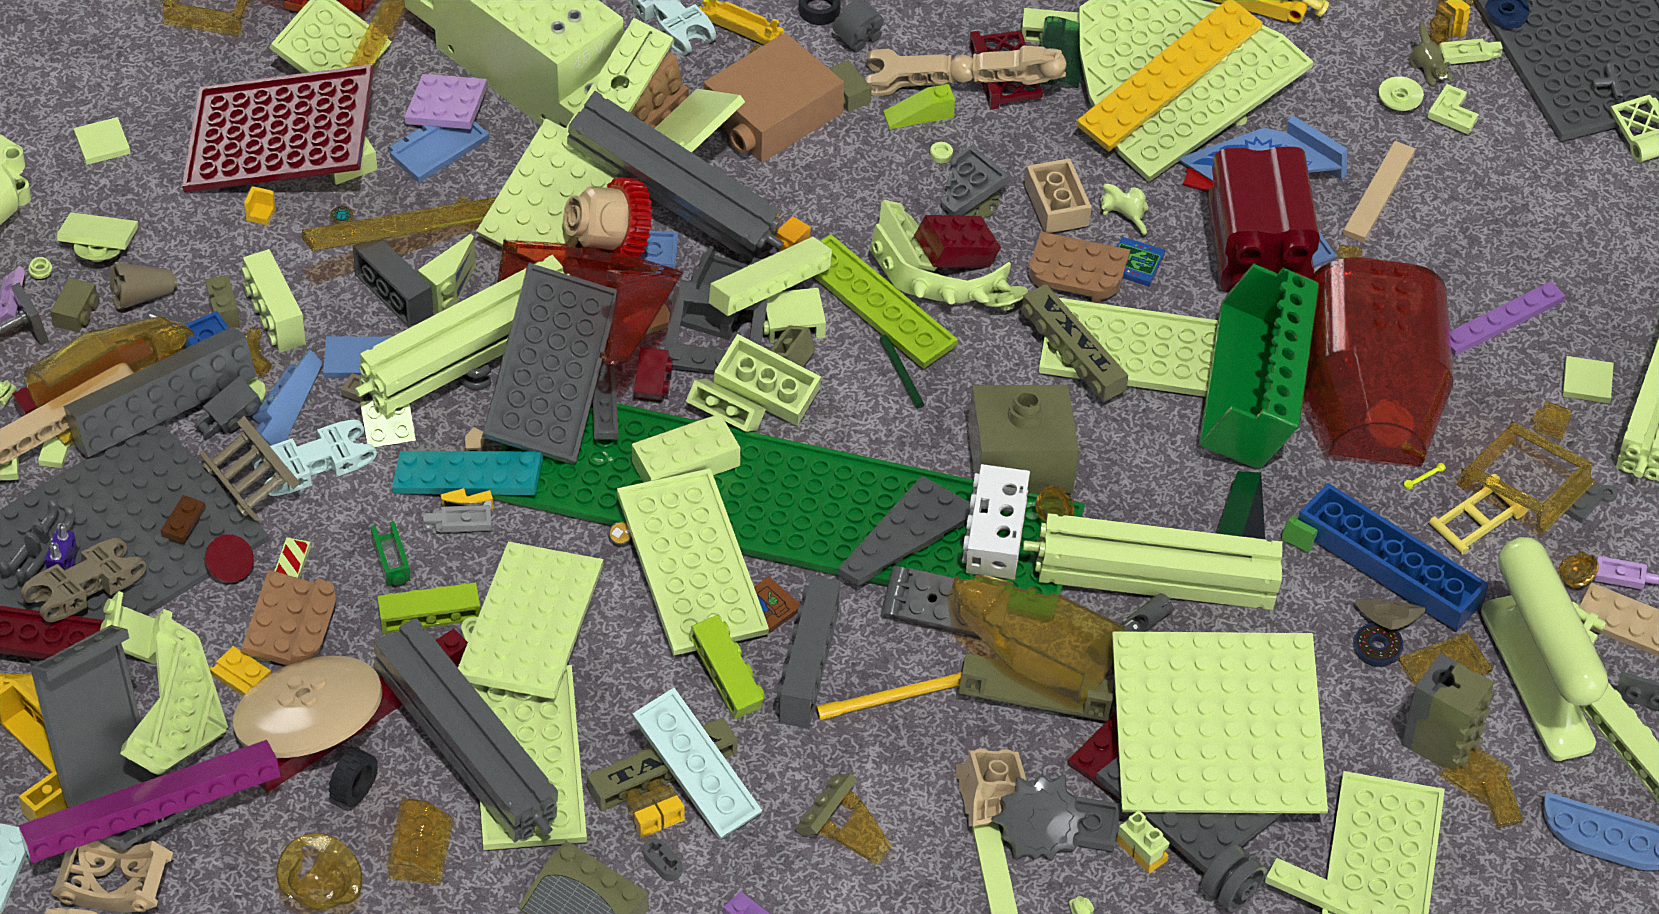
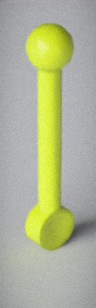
[1404,463,1446,490]

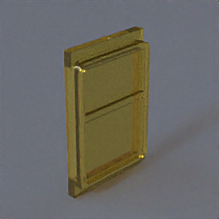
[1398,632,1493,686]

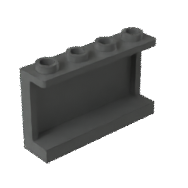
[681,246,761,340]

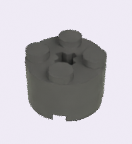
[833,0,884,53]

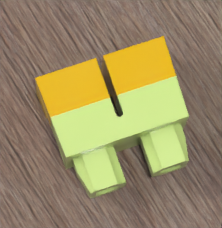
[1116,811,1170,874]

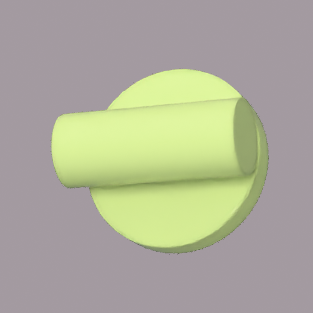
[0,380,17,407]
[1069,896,1094,914]

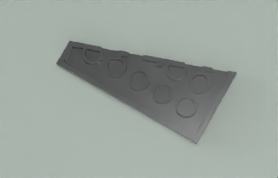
[838,476,982,586]

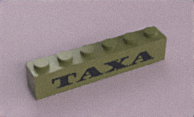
[1021,284,1128,402]
[587,717,737,812]

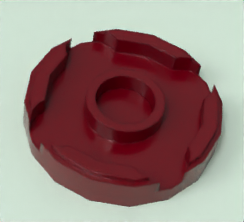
[204,534,254,584]

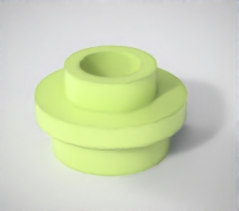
[28,257,52,279]

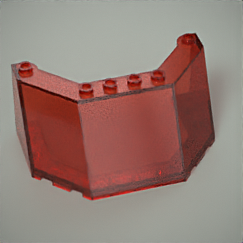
[497,239,683,365]

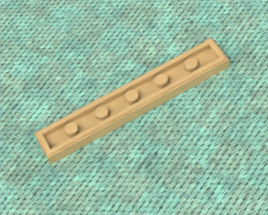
[1343,141,1416,243]

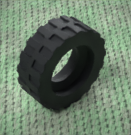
[329,747,378,807]

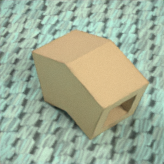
[465,427,486,451]

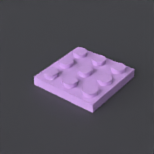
[404,74,488,129]

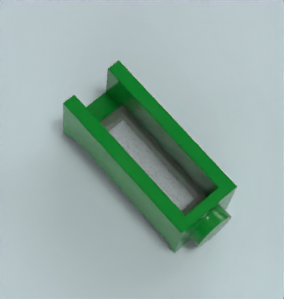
[371,521,411,587]

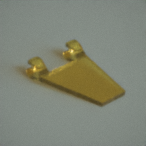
[820,791,892,865]

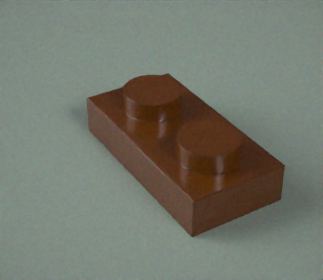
[160,495,206,544]

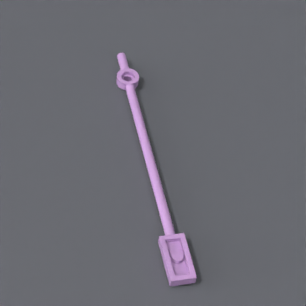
[1594,556,1659,590]

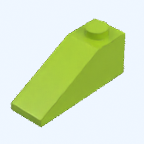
[883,84,955,129]

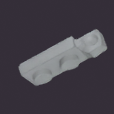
[423,505,491,532]

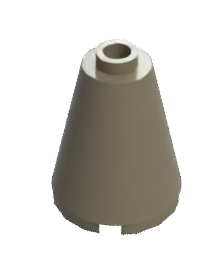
[110,262,177,309]

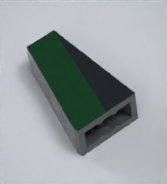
[1217,471,1265,539]

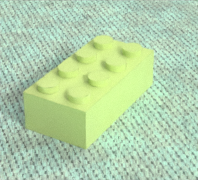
[241,249,306,353]
[714,334,821,426]
[632,414,740,483]

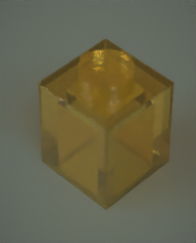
[1533,401,1573,441]

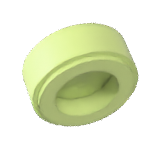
[930,142,953,163]

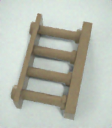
[200,416,300,521]

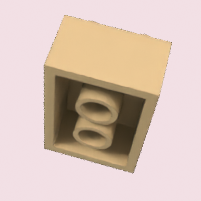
[1025,158,1092,233]

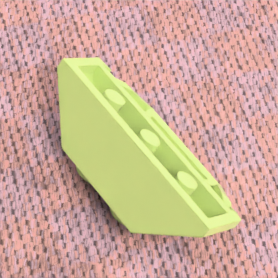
[879,200,937,271]

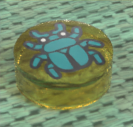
[330,206,354,228]

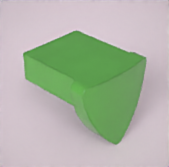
[1282,515,1318,553]

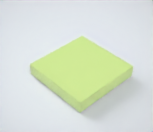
[74,117,131,165]
[1562,356,1614,404]

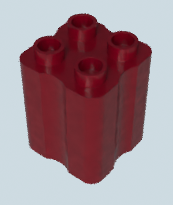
[1207,147,1320,293]

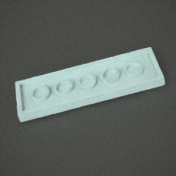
[631,688,762,840]

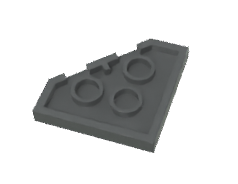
[942,145,1011,215]

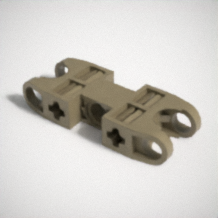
[21,538,146,622]

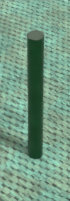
[879,335,924,409]

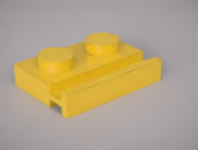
[209,646,271,696]

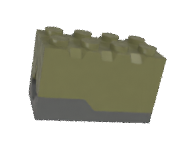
[1402,653,1494,774]

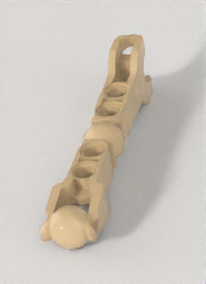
[865,46,1066,96]

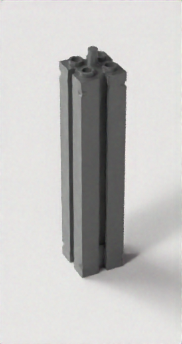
[567,91,784,262]
[374,618,558,843]

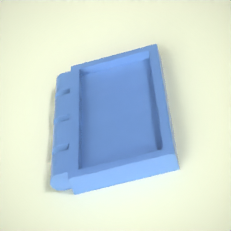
[388,121,489,183]

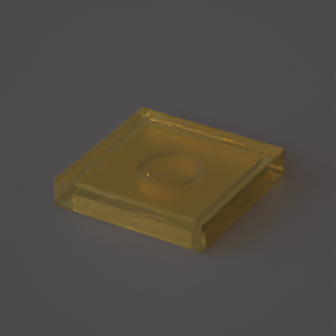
[1440,748,1511,803]

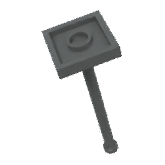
[0,282,49,345]

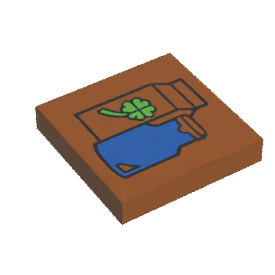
[754,576,800,636]

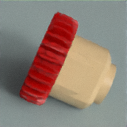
[563,177,653,263]

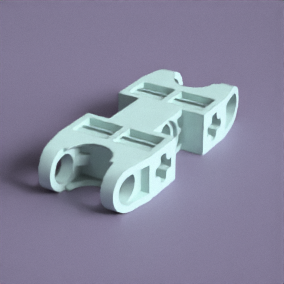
[628,0,716,56]
[252,420,377,496]

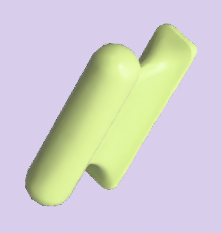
[1481,537,1608,761]

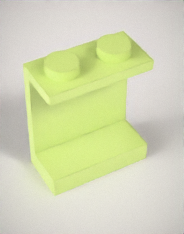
[763,288,826,343]
[100,591,173,664]

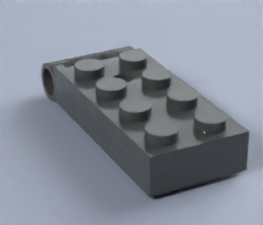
[881,566,1011,642]

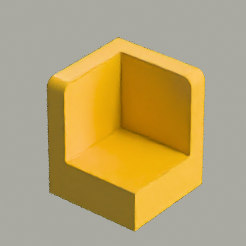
[244,186,276,226]

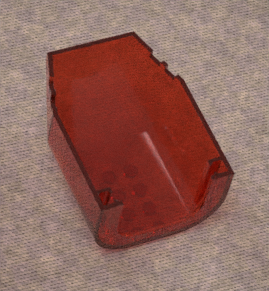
[1303,257,1453,467]

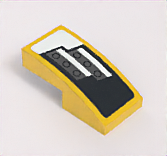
[441,488,494,509]

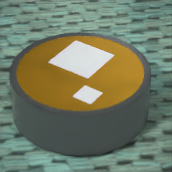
[609,521,633,547]

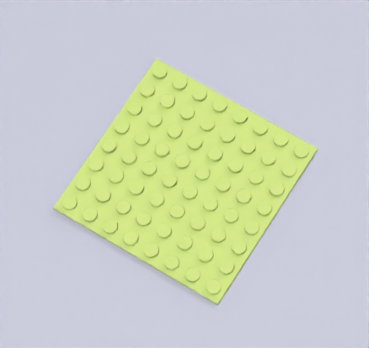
[1112,632,1328,813]

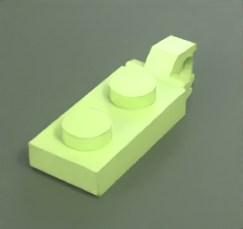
[1439,38,1503,64]

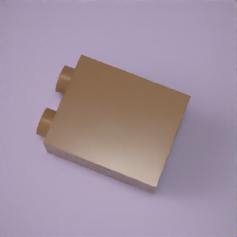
[703,32,844,163]

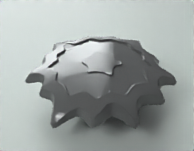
[991,774,1088,861]

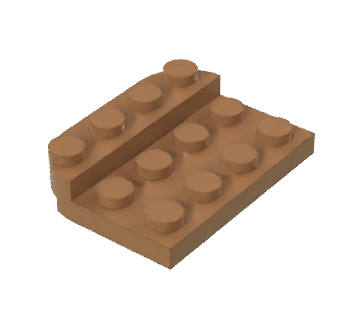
[630,52,689,128]
[1029,232,1130,303]
[241,570,336,665]

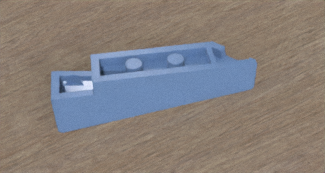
[251,350,322,446]

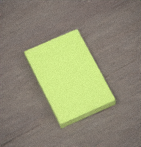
[57,212,138,250]

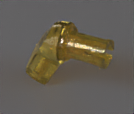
[243,327,272,377]

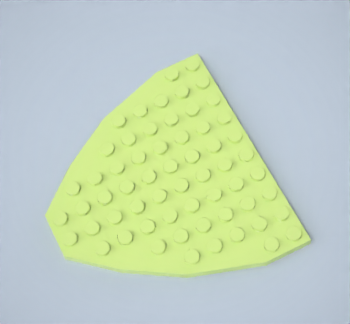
[1079,0,1313,182]

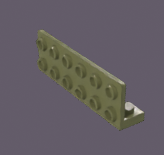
[959,654,1113,721]

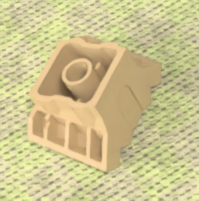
[955,749,1027,826]

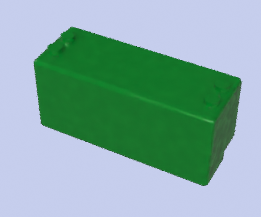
[1199,264,1319,469]

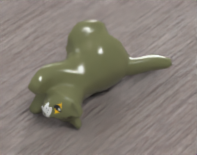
[1409,22,1453,87]

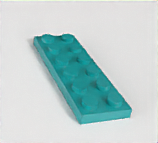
[392,451,543,495]

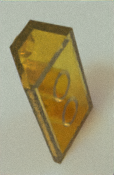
[388,798,454,885]

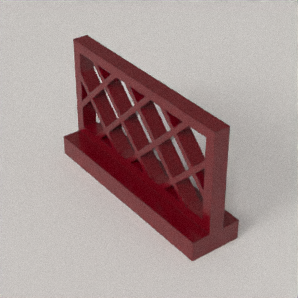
[969,30,1043,110]

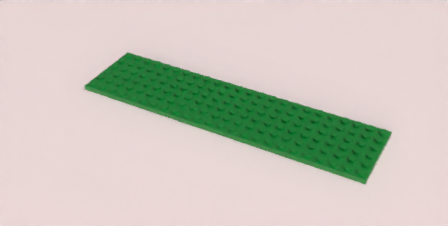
[492,401,1085,622]

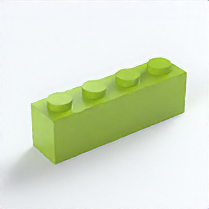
[377,582,481,634]
[689,614,765,720]

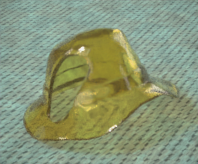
[276,833,362,910]

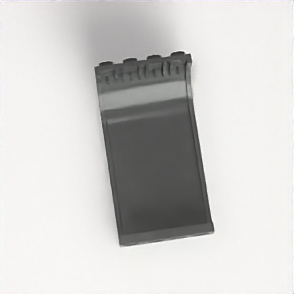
[30,625,200,850]

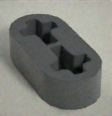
[643,838,682,881]

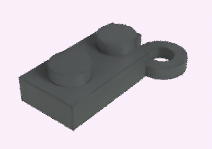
[1561,477,1618,523]

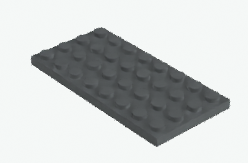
[482,263,620,465]

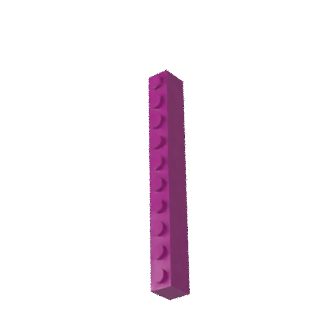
[18,740,281,863]

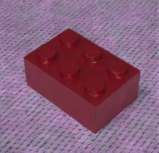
[914,215,1001,268]

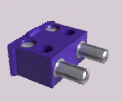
[45,523,78,576]

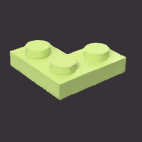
[1428,84,1479,134]

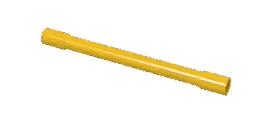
[815,672,962,720]

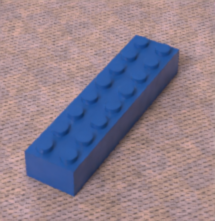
[1298,483,1489,631]

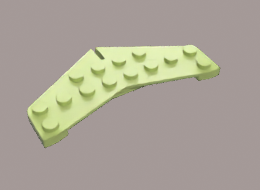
[120,613,228,775]

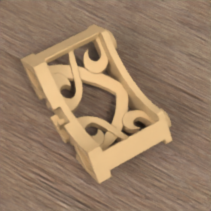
[51,840,173,913]

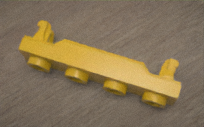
[699,0,784,45]

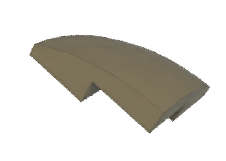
[1355,599,1425,630]

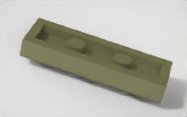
[795,773,857,836]

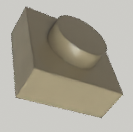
[341,373,369,402]

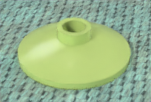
[1379,77,1424,111]
[74,243,121,262]
[983,286,1028,311]

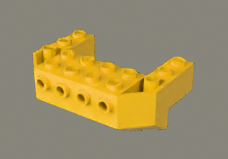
[0,674,69,821]

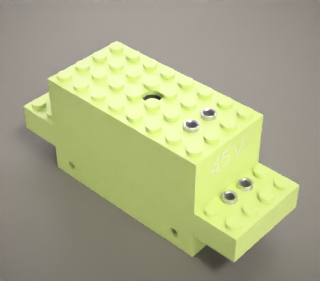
[404,0,632,128]

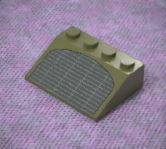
[518,840,649,914]

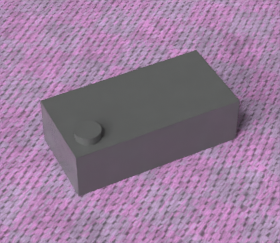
[352,232,434,328]

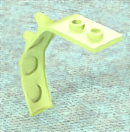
[870,223,1011,305]

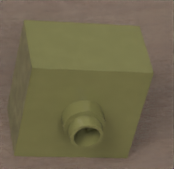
[968,385,1079,493]

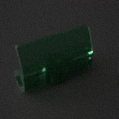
[1038,16,1082,88]

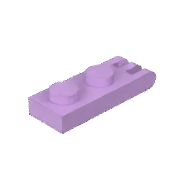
[0,266,25,323]

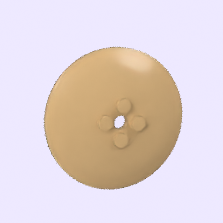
[233,656,382,758]

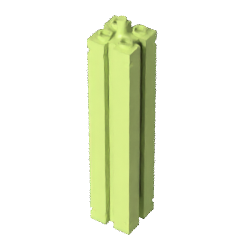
[355,255,570,415]
[1616,339,1659,481]
[1023,513,1282,610]

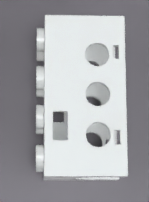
[962,464,1030,580]

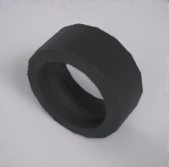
[799,0,841,26]

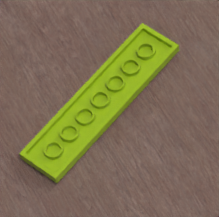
[813,234,958,369]

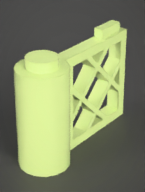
[1610,95,1659,162]

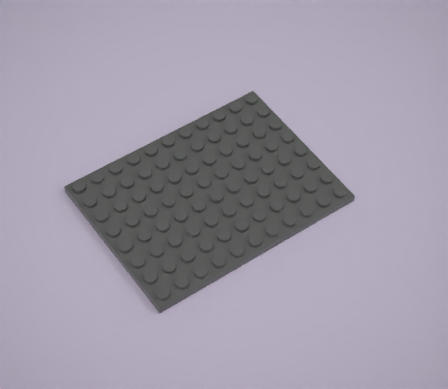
[1473,0,1659,141]
[0,423,269,666]

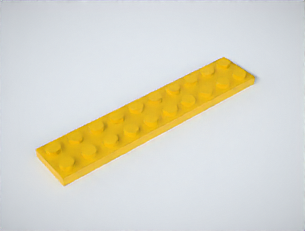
[1076,0,1263,151]

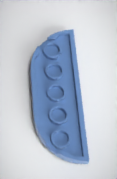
[1543,792,1659,870]

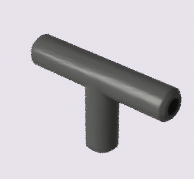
[1592,63,1624,100]

